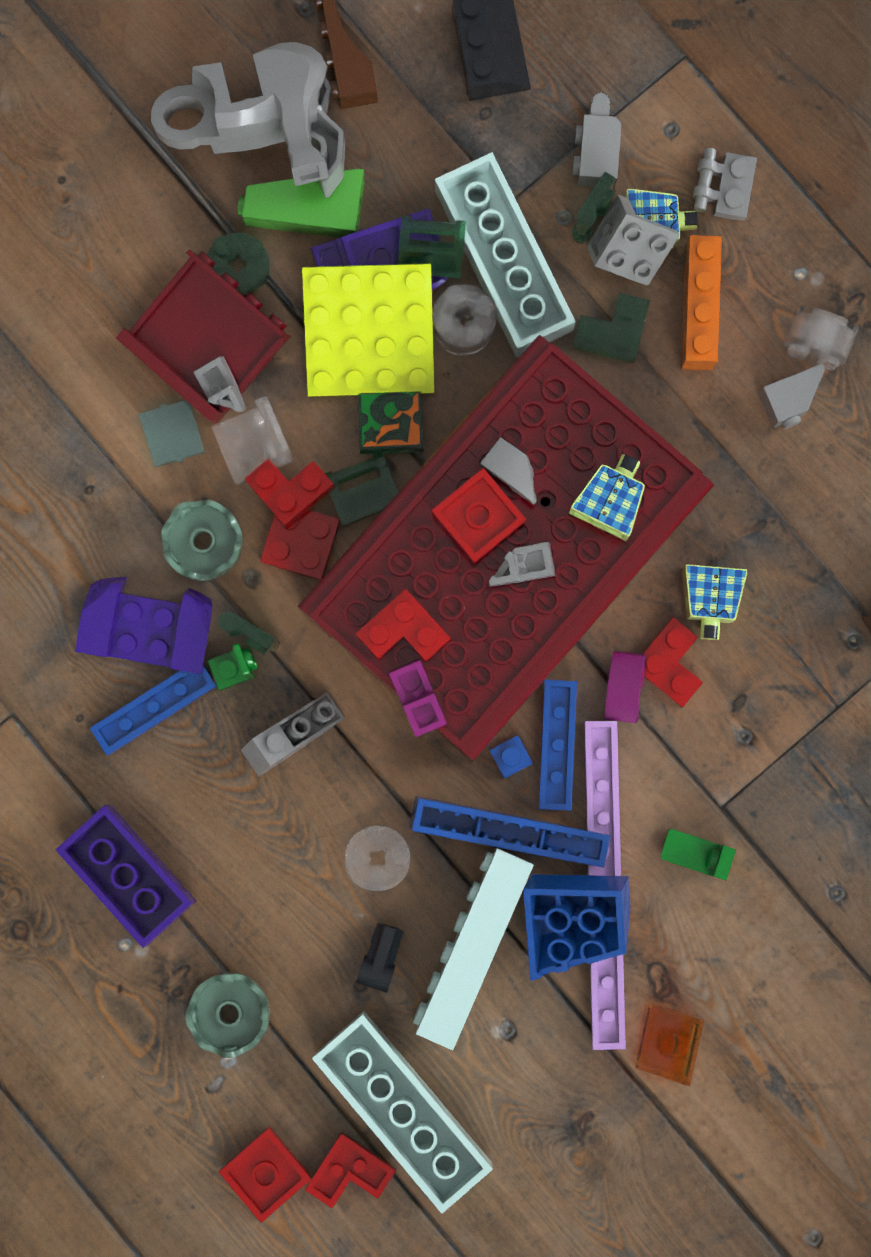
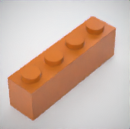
[681,235,722,371]

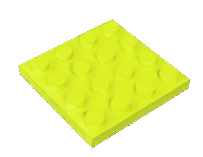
[302,263,434,397]

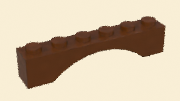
[316,0,378,109]

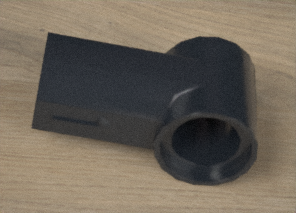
[356,922,404,993]

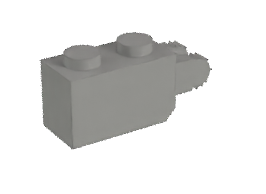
[572,92,622,189]

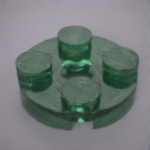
[208,233,270,296]

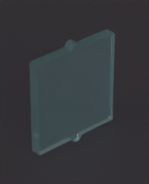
[139,400,205,468]

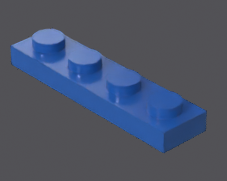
[90,664,217,756]
[538,680,577,811]

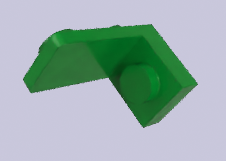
[208,643,258,691]
[660,829,736,881]

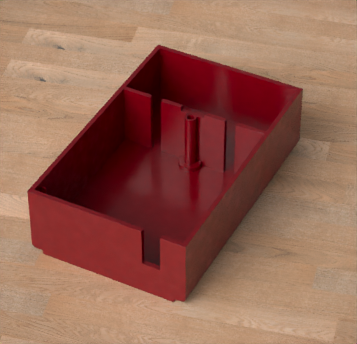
[298,335,714,762]

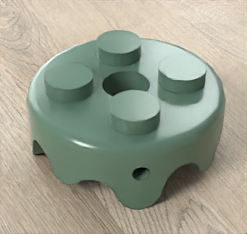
[161,500,243,581]
[185,972,270,1058]

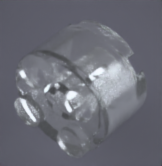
[433,284,497,356]
[784,306,859,371]
[345,825,411,891]

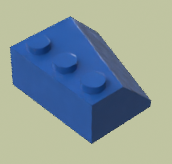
[523,874,631,981]

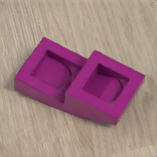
[604,650,646,723]
[388,658,447,737]

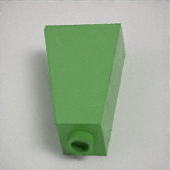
[238,169,365,238]

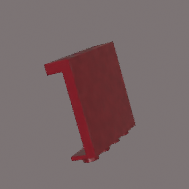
[116,250,291,423]

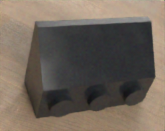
[452,0,531,101]

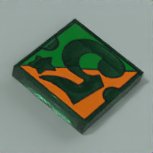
[358,391,424,454]

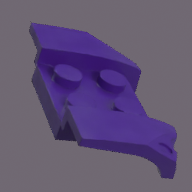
[311,208,449,290]
[75,577,212,674]

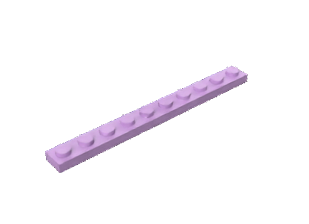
[584,721,626,1050]

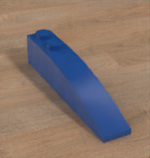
[409,796,610,868]

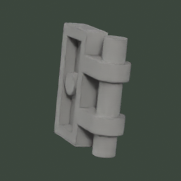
[692,148,757,222]

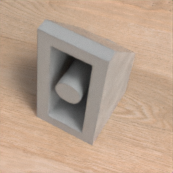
[758,363,825,429]

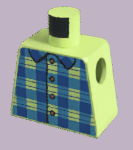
[625,189,698,248]
[569,454,645,541]
[682,564,747,640]

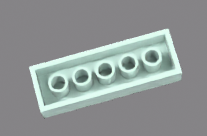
[435,152,576,358]
[413,847,534,1051]
[312,1011,493,1214]

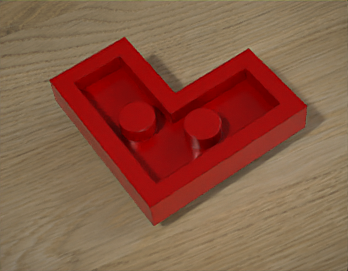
[244,458,335,529]
[356,589,451,662]
[643,617,703,708]
[305,1132,396,1208]

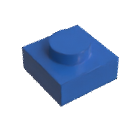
[489,735,533,779]

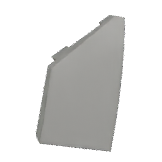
[194,356,246,412]
[480,437,537,505]
[489,542,556,586]

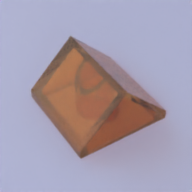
[635,1004,704,1086]

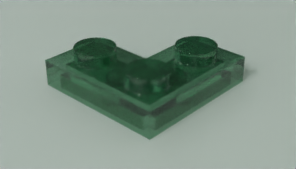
[573,293,650,363]

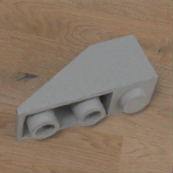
[241,692,345,776]

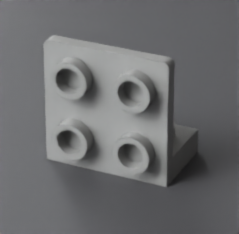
[587,194,679,285]

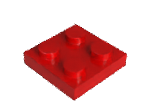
[431,468,527,564]
[260,510,340,580]
[218,1126,312,1223]

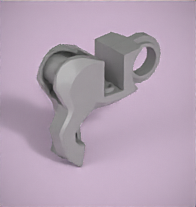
[151,42,345,198]

